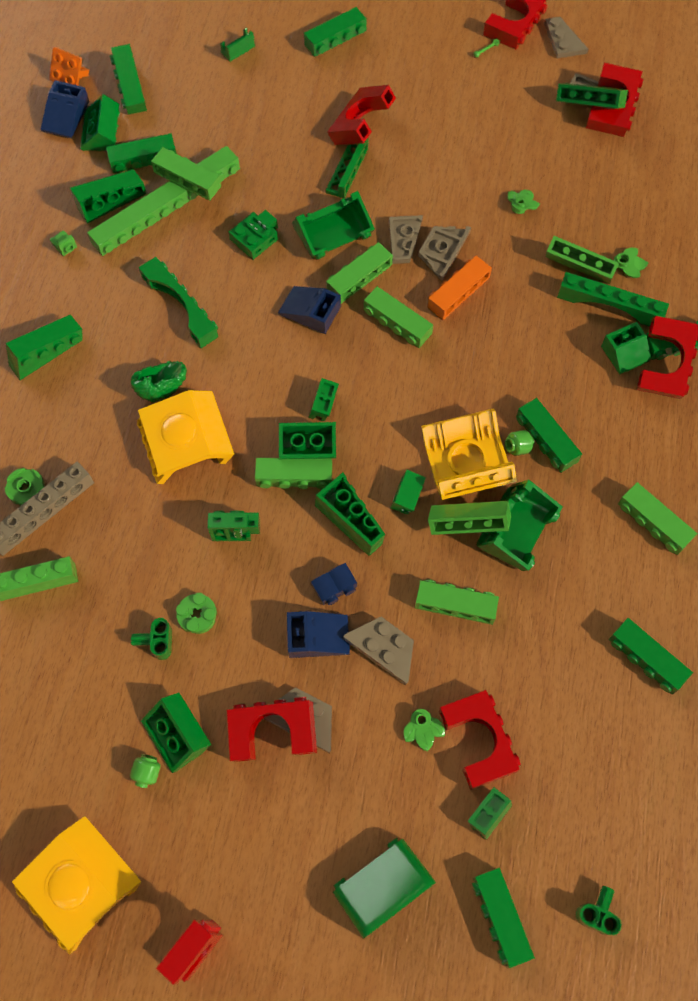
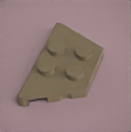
[418,226,471,281]
[342,617,414,685]
[264,687,332,754]

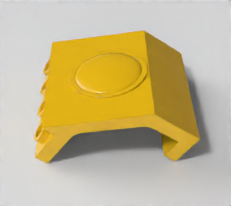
[137,390,234,484]
[421,408,517,500]
[12,816,141,955]

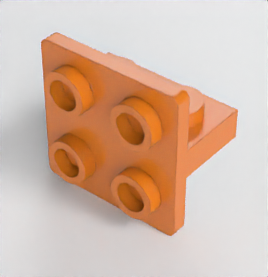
[49,47,89,85]

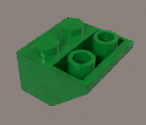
[601,322,651,375]

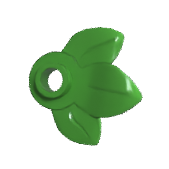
[507,190,540,214]
[614,248,648,278]
[403,709,445,751]

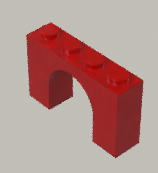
[483,0,548,50]
[586,62,644,137]
[327,85,396,145]
[636,316,698,399]
[439,690,521,790]
[227,697,317,762]
[156,919,223,985]

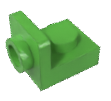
[50,230,77,256]

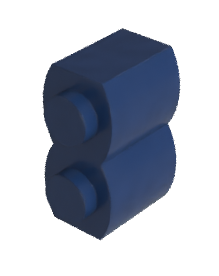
[311,563,357,605]

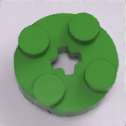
[5,468,45,506]
[176,593,217,634]

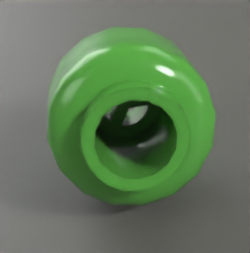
[505,430,534,456]
[130,754,161,788]

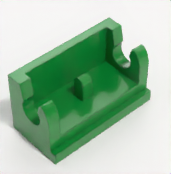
[220,28,255,62]
[308,378,339,421]
[390,470,426,514]
[468,787,512,840]

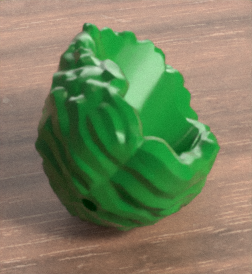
[131,361,187,402]

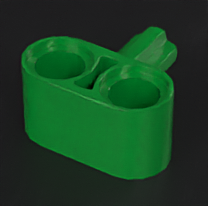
[131,618,172,660]
[576,886,622,935]

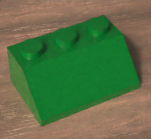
[80,94,120,151]
[279,422,336,459]
[141,693,211,773]

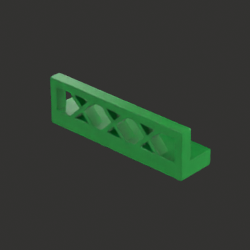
[326,138,369,199]

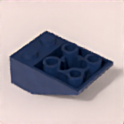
[41,80,90,138]
[278,286,341,334]
[287,611,350,658]

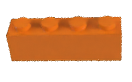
[427,256,492,320]

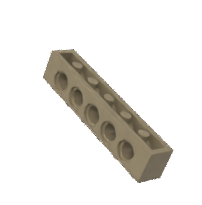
[0,461,94,556]

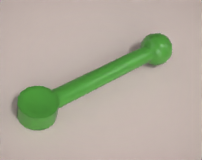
[474,39,500,58]

